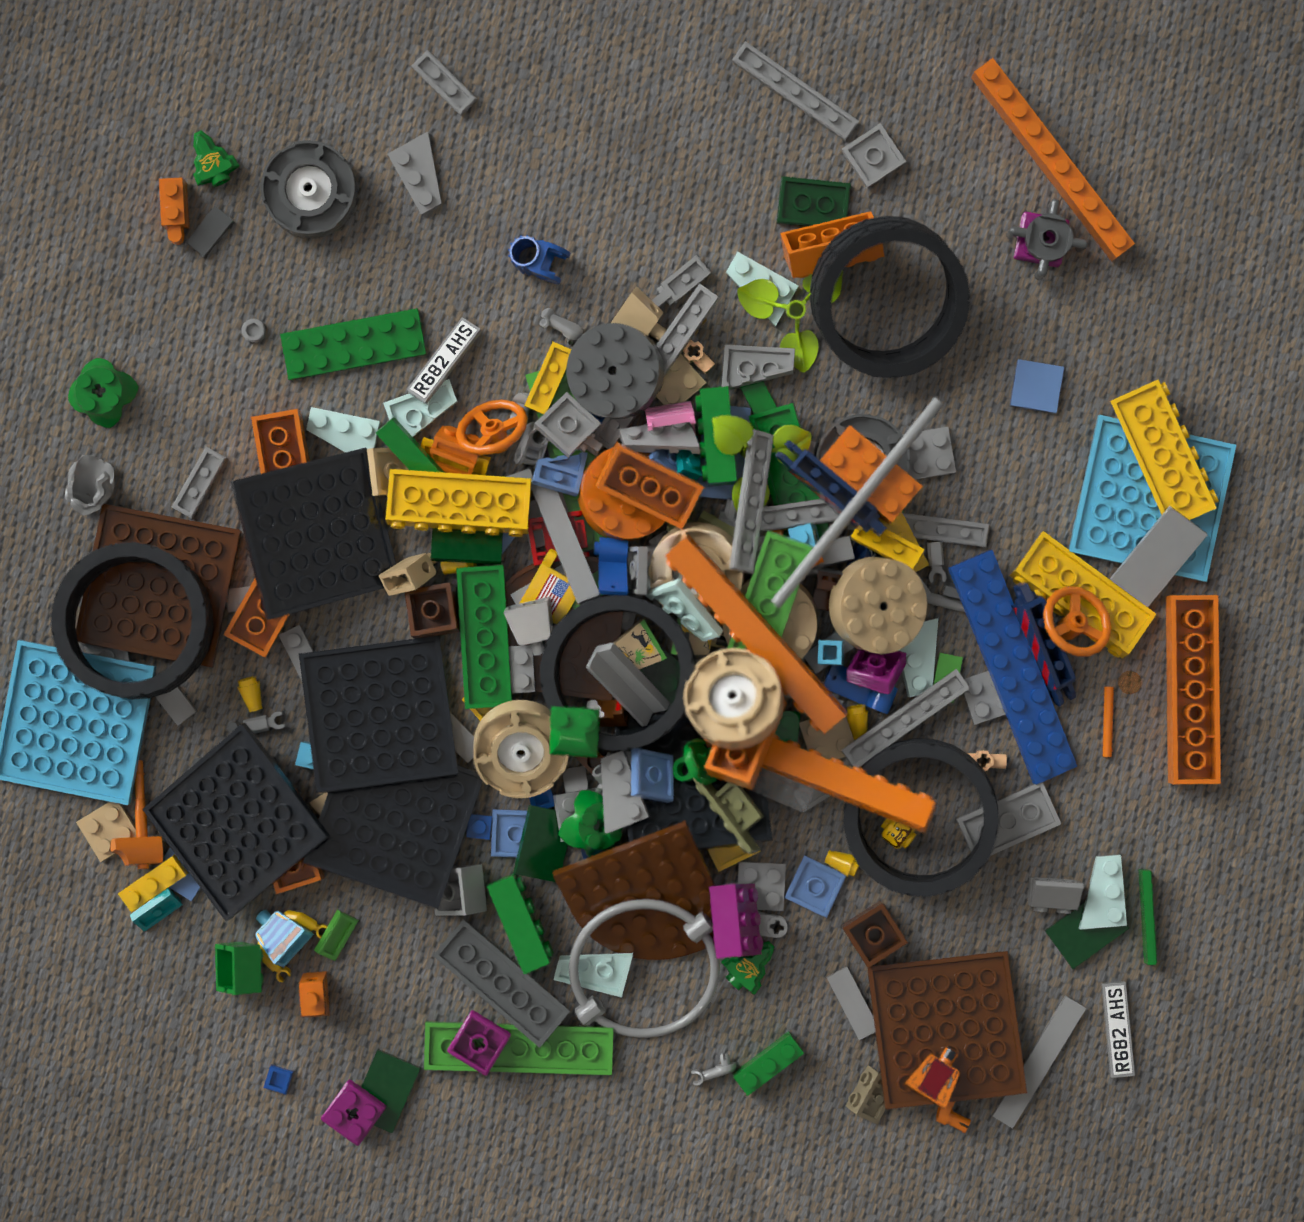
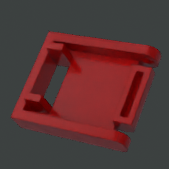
[528,510,590,566]

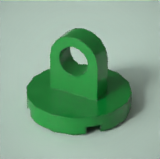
[673,738,718,785]

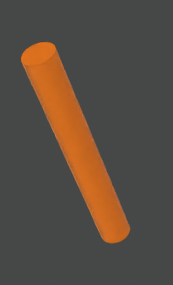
[1102,687,1114,757]

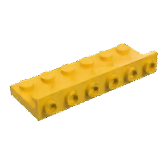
[1110,379,1219,520]
[385,469,531,537]
[1010,531,1156,658]

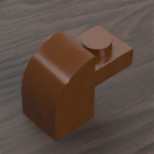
[812,571,842,611]

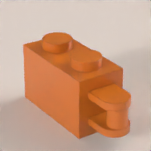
[159,177,190,245]

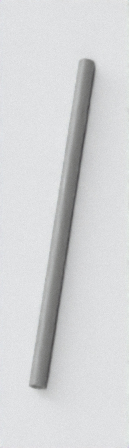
[771,398,943,608]

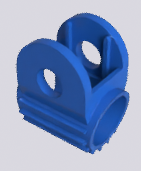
[508,235,571,284]

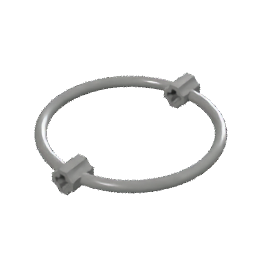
[569,899,720,1038]

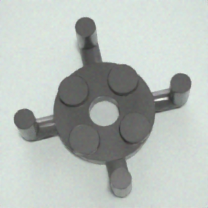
[1006,198,1088,280]

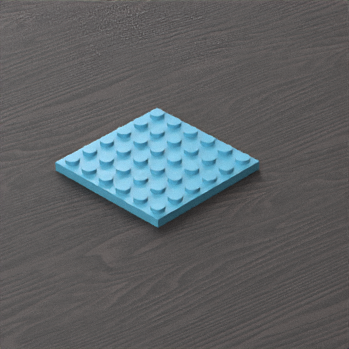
[1069,415,1236,582]
[0,640,156,805]

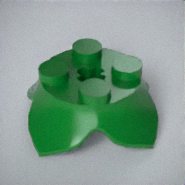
[68,358,139,428]
[558,790,623,857]

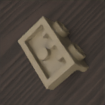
[846,1066,885,1125]

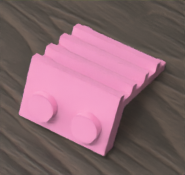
[645,401,696,435]

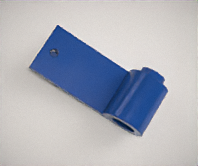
[594,537,628,596]
[823,665,898,715]

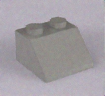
[434,864,487,916]
[1027,877,1083,914]

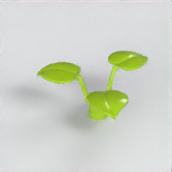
[737,271,843,372]
[712,416,812,511]

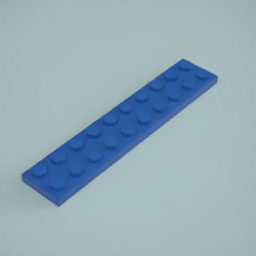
[948,550,1078,785]

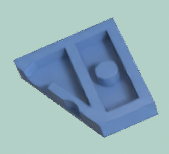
[531,452,588,497]

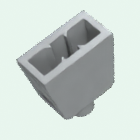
[504,596,554,655]

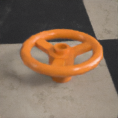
[456,399,528,455]
[1043,586,1112,657]

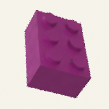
[709,884,763,958]

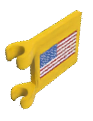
[519,549,575,624]

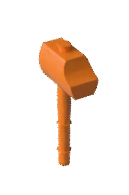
[111,760,163,870]

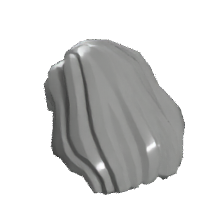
[65,455,115,516]

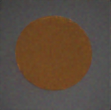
[1118,671,1141,694]

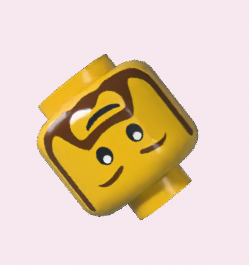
[881,819,917,849]

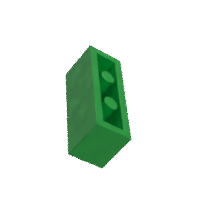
[733,1031,804,1096]

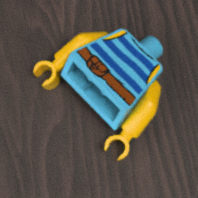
[256,910,327,982]

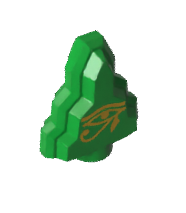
[193,130,240,187]
[721,941,775,995]

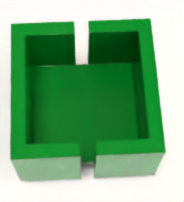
[215,942,264,995]

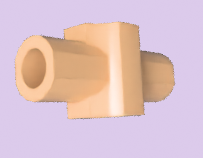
[682,340,715,374]
[968,750,1007,771]

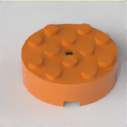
[578,447,665,541]

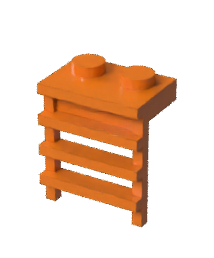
[429,425,480,474]

